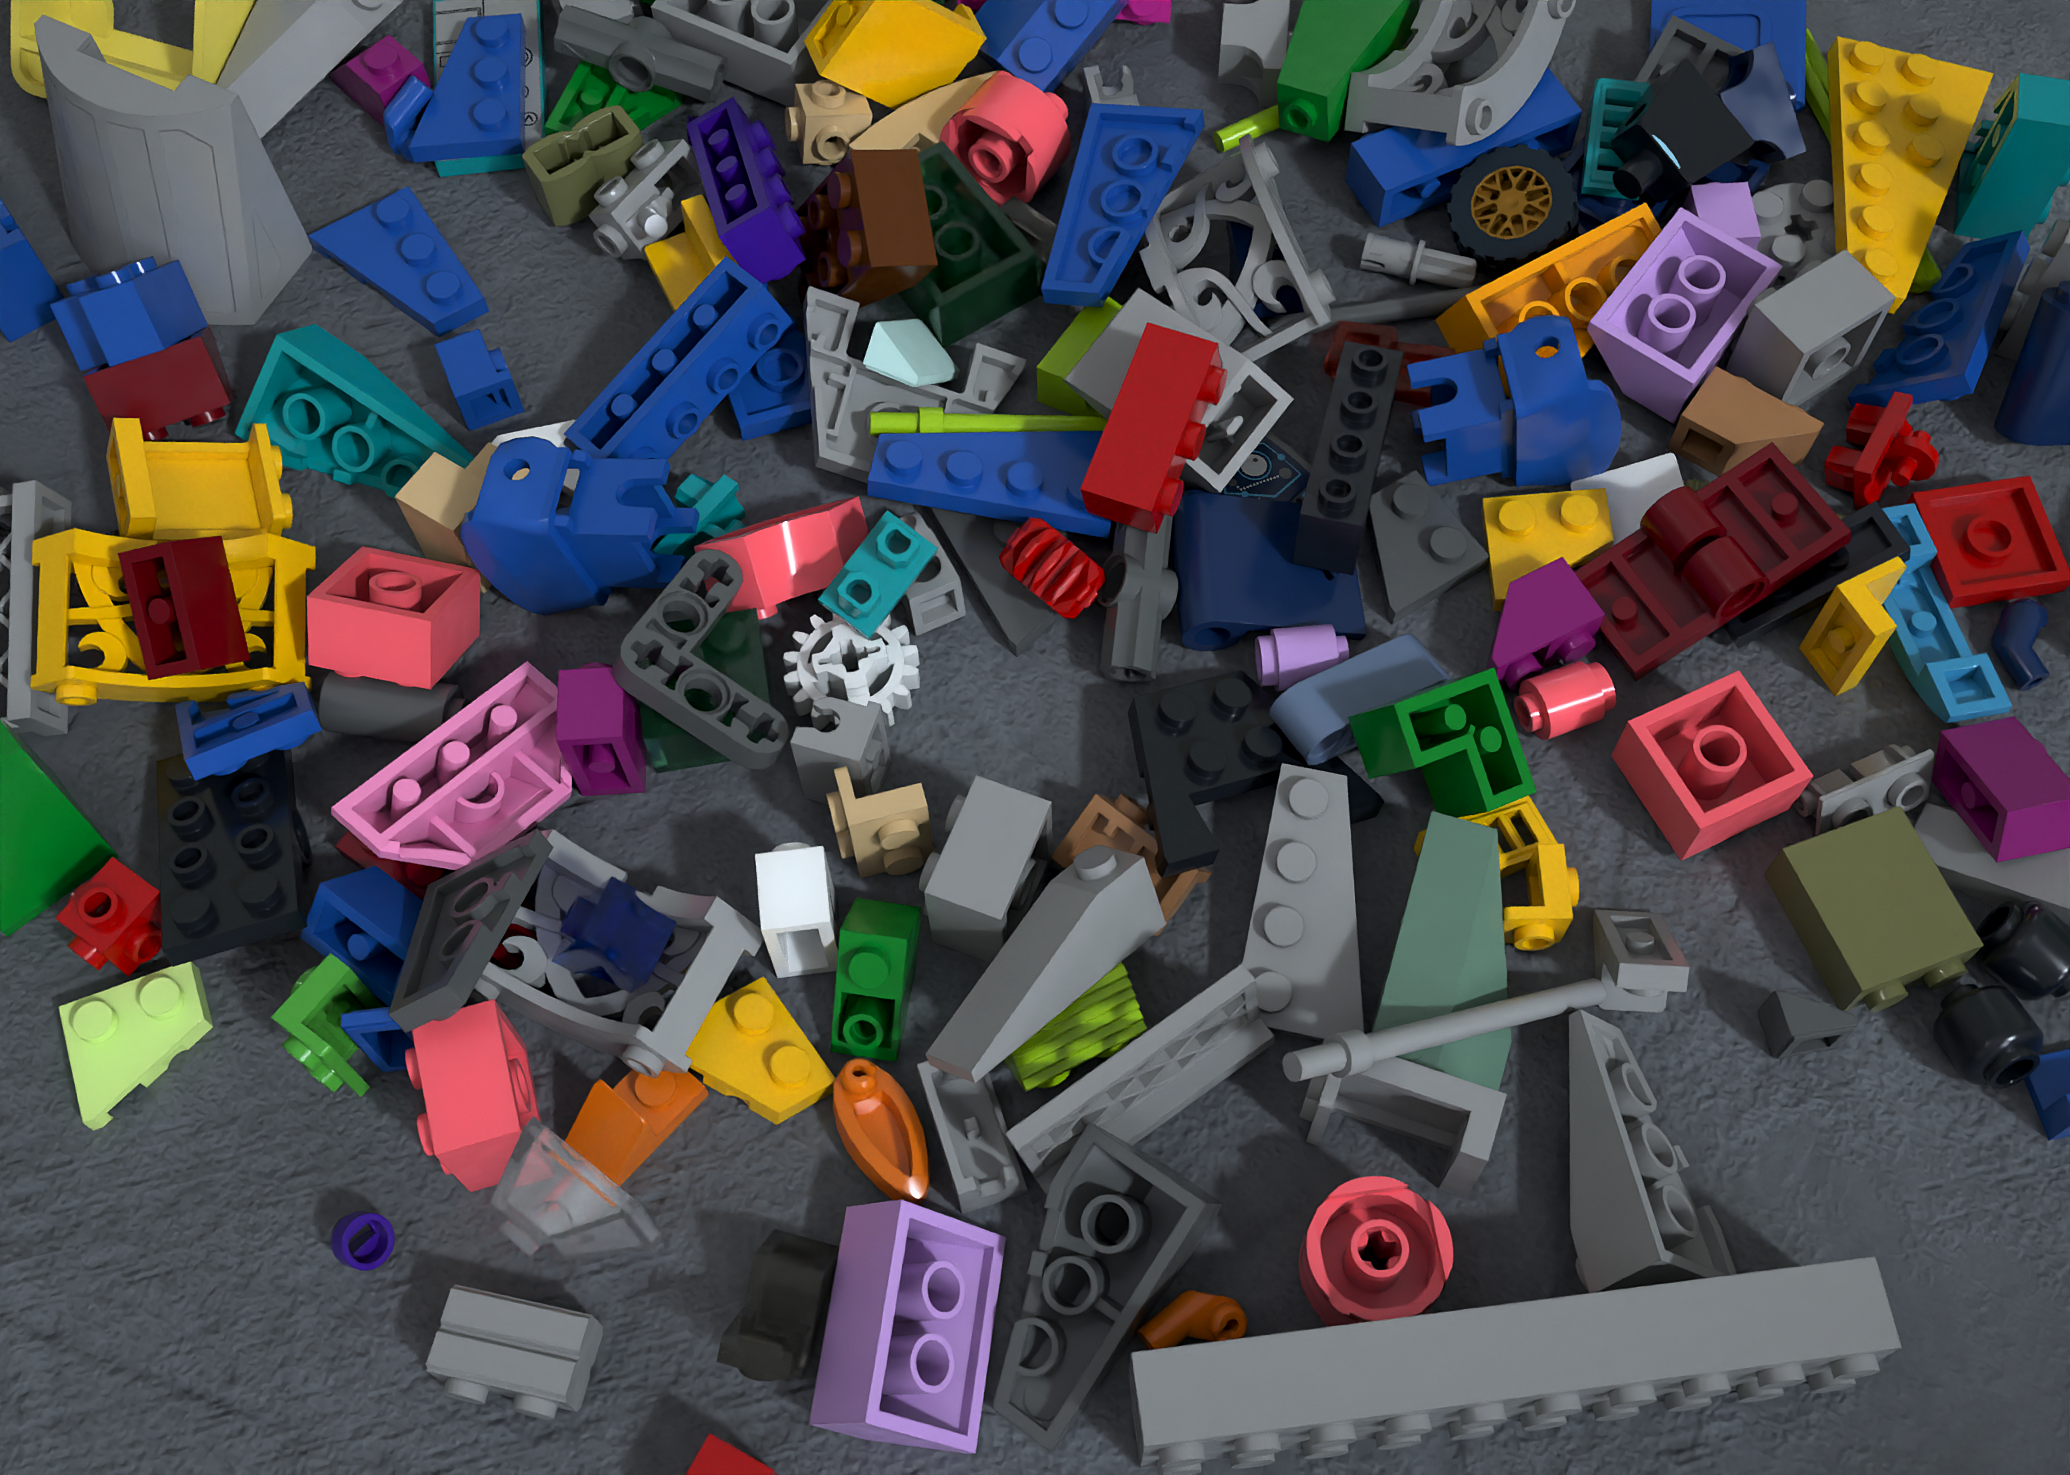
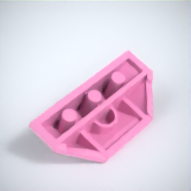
[331,661,572,870]

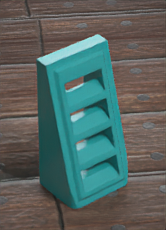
[1581,78,1650,200]

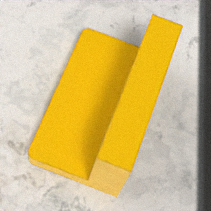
[644,194,739,312]
[1799,556,1907,697]

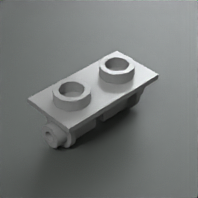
[1794,744,1934,836]

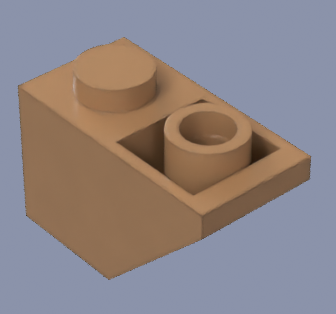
[1667,366,1824,477]

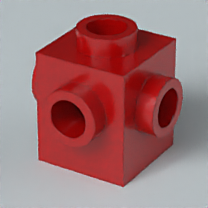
[55,857,162,977]

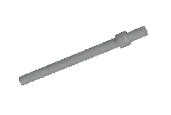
[1282,978,1606,1082]

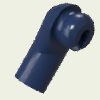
[1991,598,2050,691]

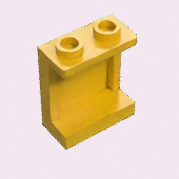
[804,0,987,110]
[106,418,293,544]

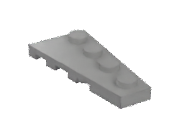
[1242,763,1364,1042]

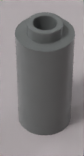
[319,670,471,743]

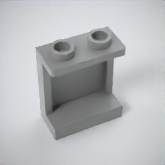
[1299,1057,1507,1198]

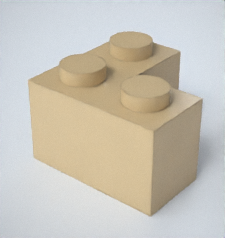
[395,442,558,594]

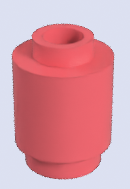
[1514,661,1616,740]

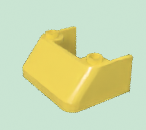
[10,0,257,99]

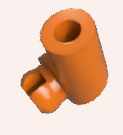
[1137,1290,1248,1350]

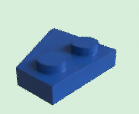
[175,682,322,781]

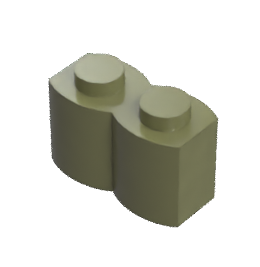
[522,105,644,226]

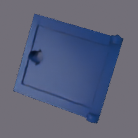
[1649,0,1806,113]

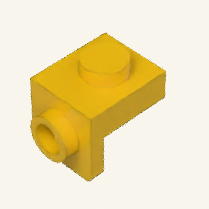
[1503,844,1579,951]

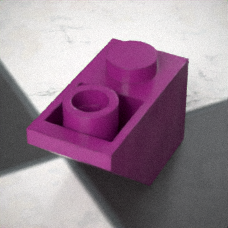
[1485,557,1605,691]

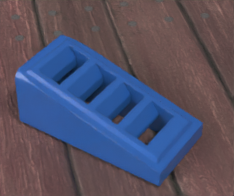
[341,1007,415,1072]

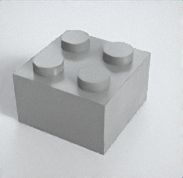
[1725,249,1896,406]
[919,775,1053,963]

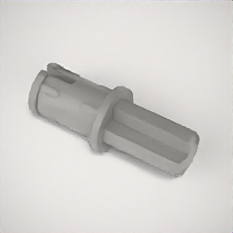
[1360,232,1477,289]

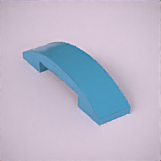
[1882,503,2012,723]

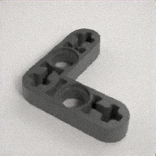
[613,549,789,770]

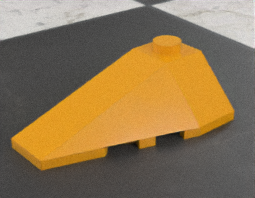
[1435,202,1662,398]

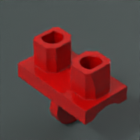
[1824,391,1940,510]

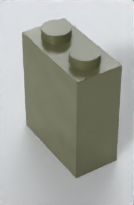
[1764,806,1984,1013]

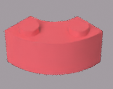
[694,496,869,623]

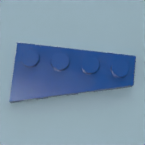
[1041,103,1205,308]
[1847,230,2031,408]
[867,431,1111,538]

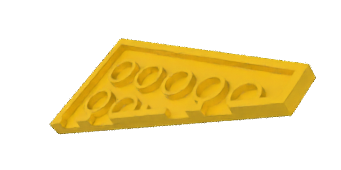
[1827,36,1994,314]

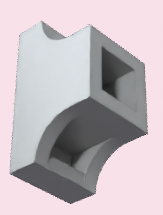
[1218,0,1294,107]

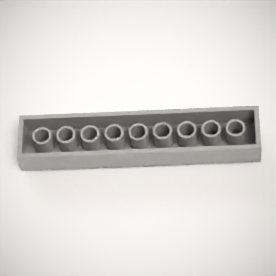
[1128,1257,1902,1475]

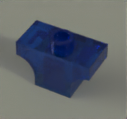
[552,876,677,993]

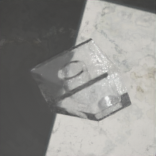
[491,1117,664,1262]

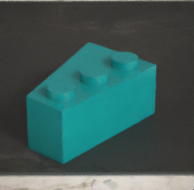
[1953,73,2070,239]

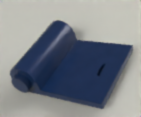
[1994,281,2070,446]
[1170,489,1367,651]

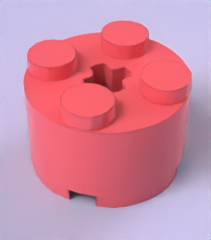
[940,70,1071,210]
[1299,1176,1453,1327]

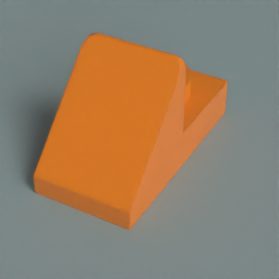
[562,1069,709,1195]

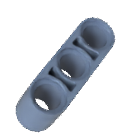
[1269,633,1451,765]

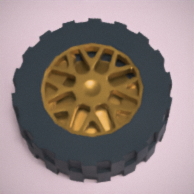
[1447,144,1580,279]

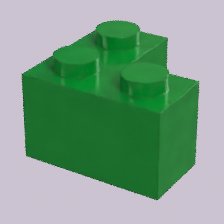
[1348,668,1537,818]

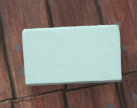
[863,318,960,387]

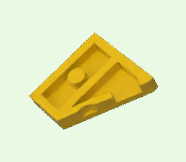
[1481,488,1614,611]
[685,976,836,1125]

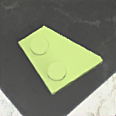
[59,961,213,1131]

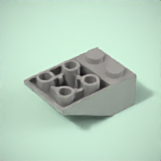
[1063,288,1294,494]

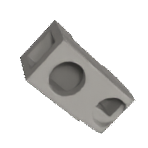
[871,511,966,636]

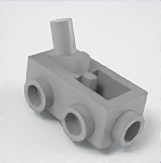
[588,139,706,261]

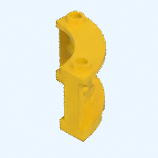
[30,528,316,706]

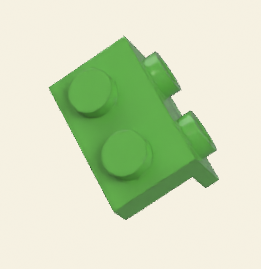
[271,953,383,1097]

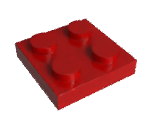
[1906,475,2070,609]

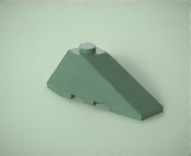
[1370,811,1512,1091]

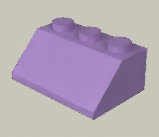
[1587,207,1783,424]
[809,1199,1006,1454]

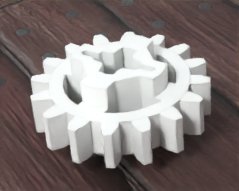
[783,613,920,731]

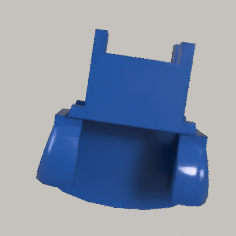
[1407,314,1622,487]
[460,436,700,616]

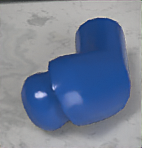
[383,74,435,162]

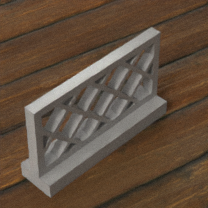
[0,480,72,737]
[1005,963,1275,1195]

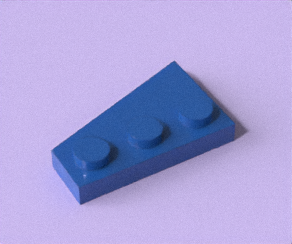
[308,186,490,337]

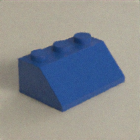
[974,0,1130,93]

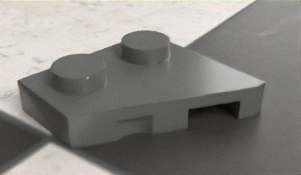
[1367,470,1490,624]

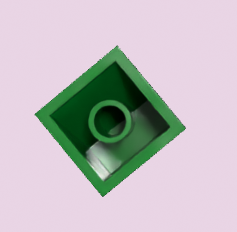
[0,717,119,937]

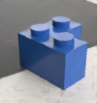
[49,256,208,371]

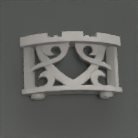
[1344,0,1576,146]
[1139,133,1336,362]
[469,829,764,1078]

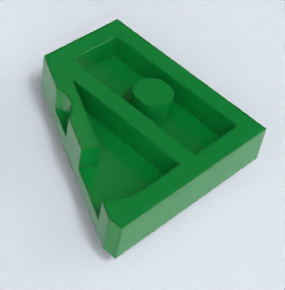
[544,60,685,137]

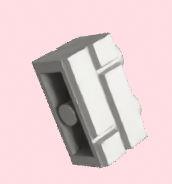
[426,1284,603,1420]

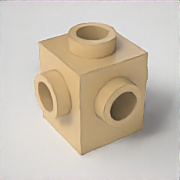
[785,80,872,165]

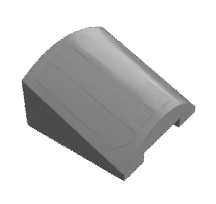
[34,15,312,325]

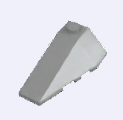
[1569,1009,1737,1293]

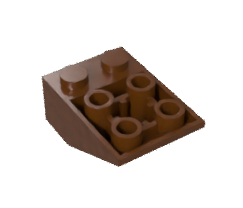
[796,149,938,309]

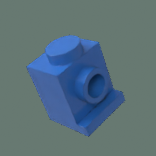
[434,329,525,431]

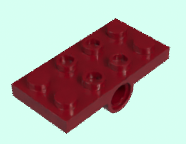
[1574,442,1851,681]

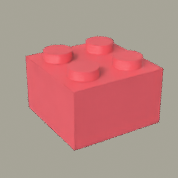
[307,546,480,690]
[1611,670,1813,861]
[405,999,551,1192]

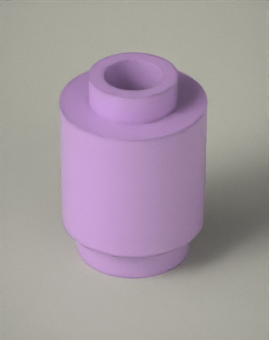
[1255,624,1349,691]

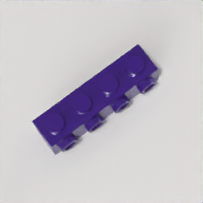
[686,96,806,284]

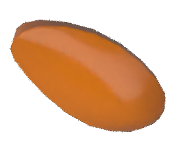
[833,1058,931,1206]

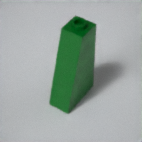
[1277,0,1419,142]

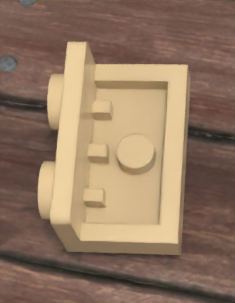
[826,766,934,878]

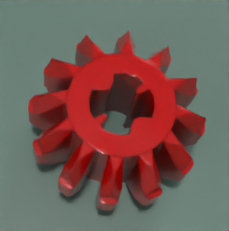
[999,518,1106,619]

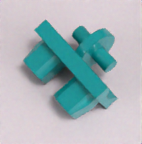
[651,474,746,561]
[818,510,938,640]

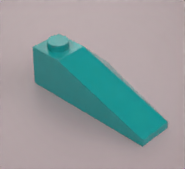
[234,324,475,498]

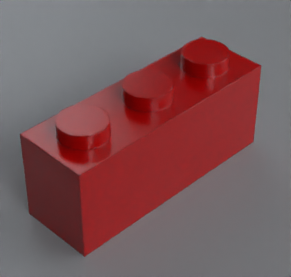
[1080,322,1228,534]

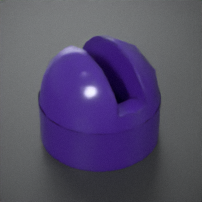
[330,1211,395,1271]

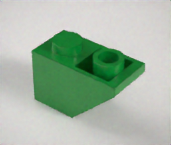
[830,898,922,1062]

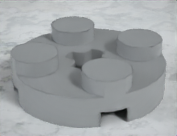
[1752,180,1836,285]

